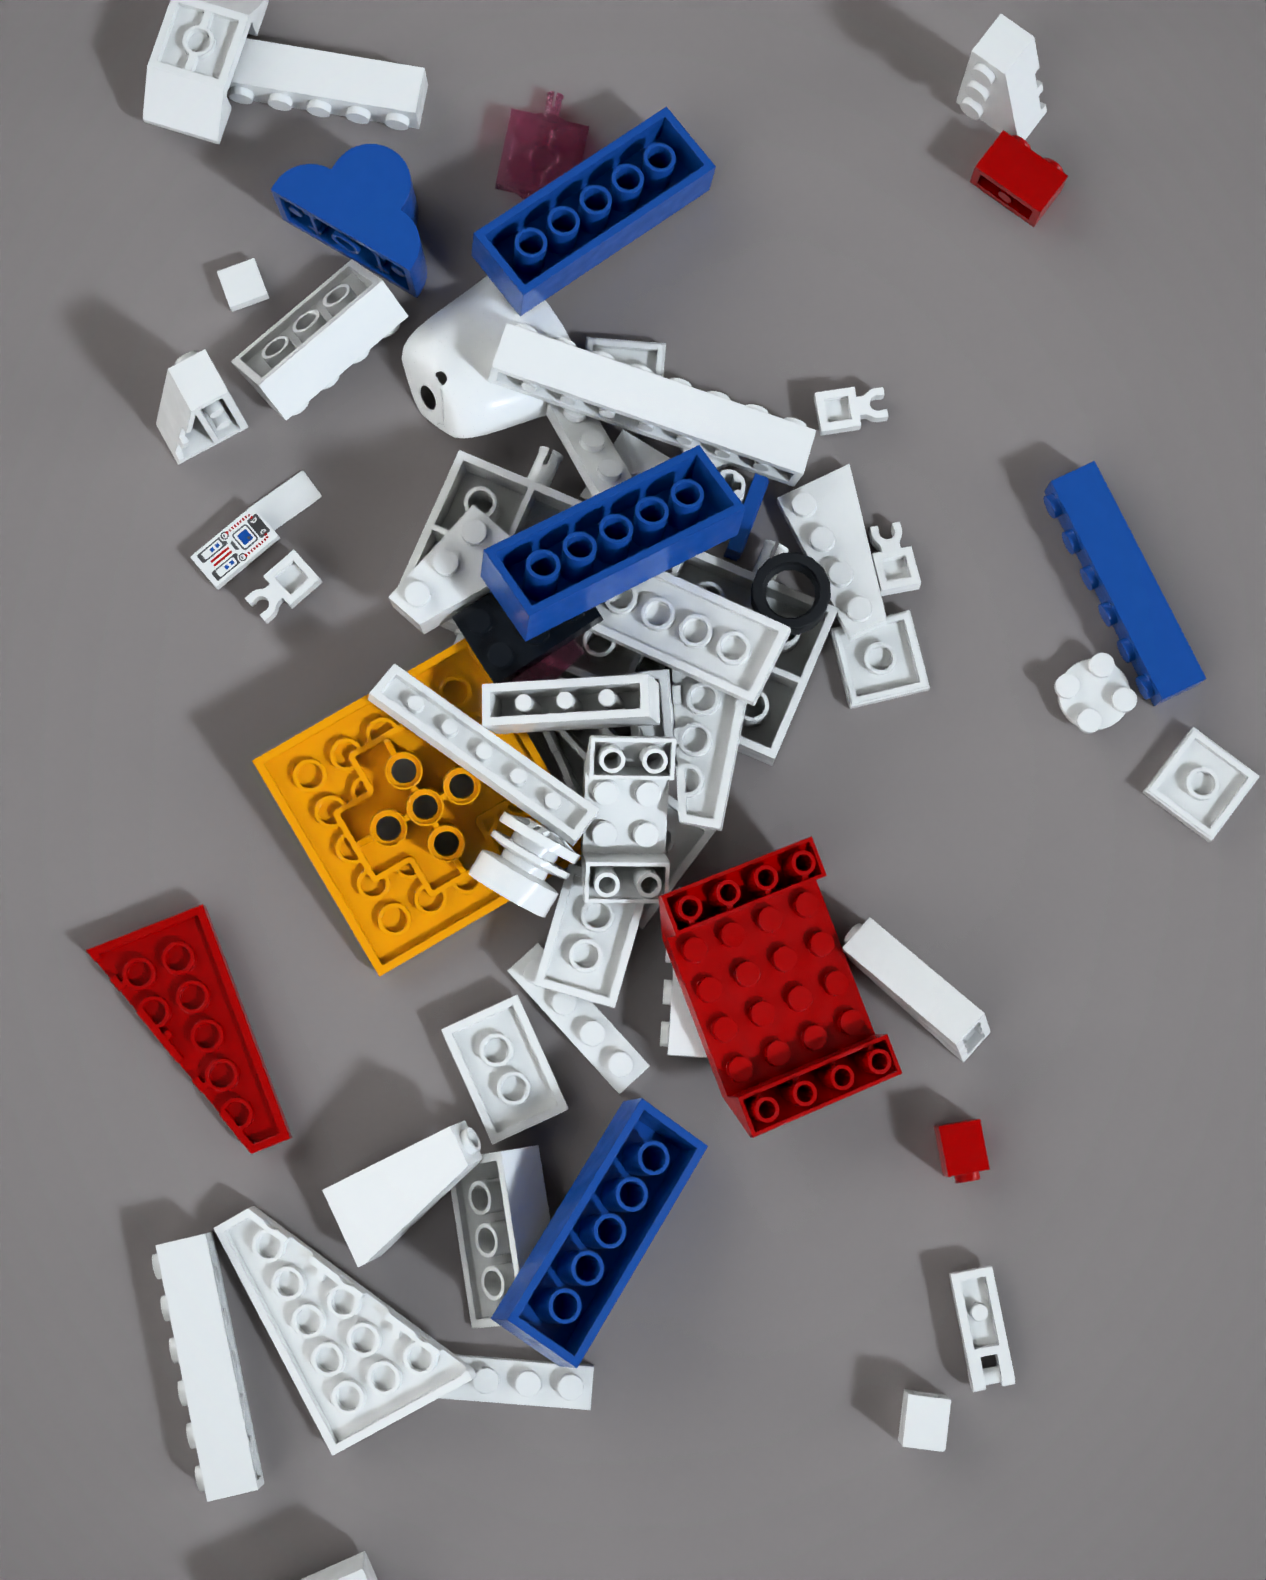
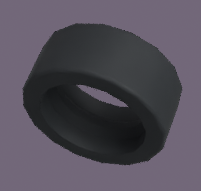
[751,552,831,635]

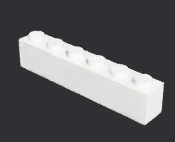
[227,38,428,130]
[152,1232,264,1502]

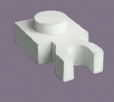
[814,387,888,436]
[868,522,921,596]
[245,549,323,624]

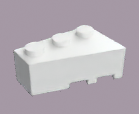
[388,505,510,634]

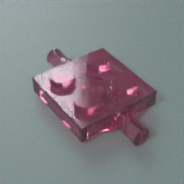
[495,91,589,199]

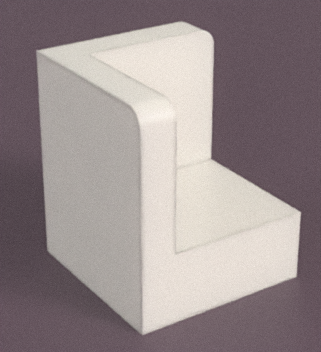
[898,1389,951,1452]

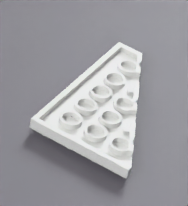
[213,1206,477,1456]

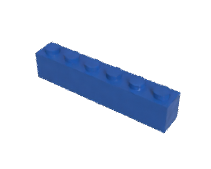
[1043,461,1207,706]

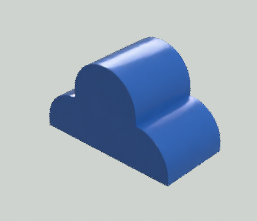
[271,144,427,298]

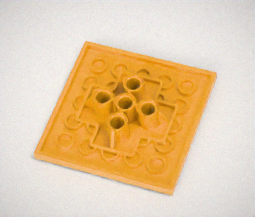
[252,638,581,977]

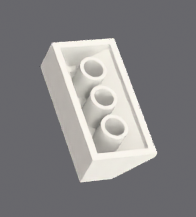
[231,259,408,420]
[451,1145,550,1328]

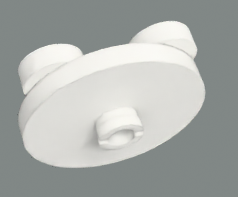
[1054,652,1137,734]

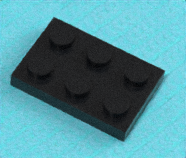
[452,592,604,683]

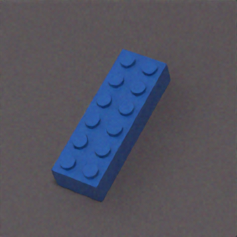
[471,106,716,316]
[481,445,746,642]
[491,1098,708,1368]

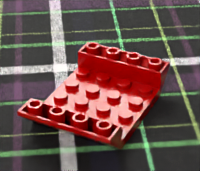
[659,836,902,1138]

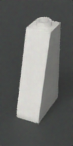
[842,917,991,1063]
[322,1120,483,1267]

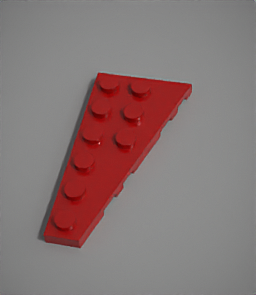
[86,904,293,1154]

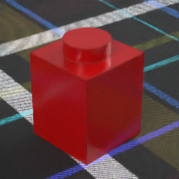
[934,1119,990,1183]

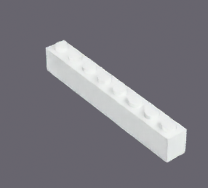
[487,323,816,487]

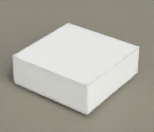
[217,258,270,312]

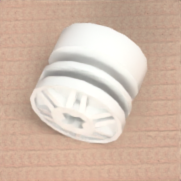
[468,811,581,918]

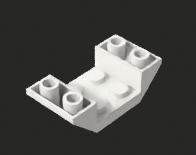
[143,0,269,144]
[581,735,676,903]

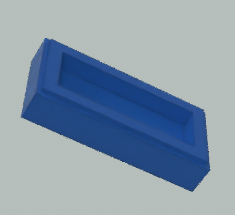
[723,473,769,561]

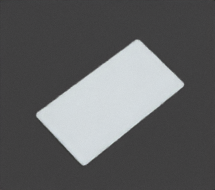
[248,470,322,531]

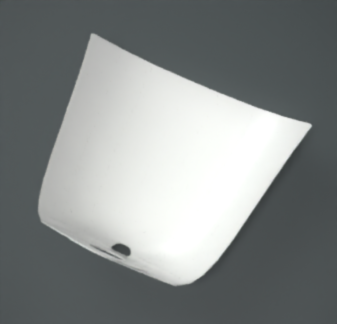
[402,276,571,439]

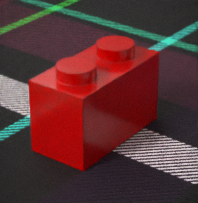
[970,130,1068,227]

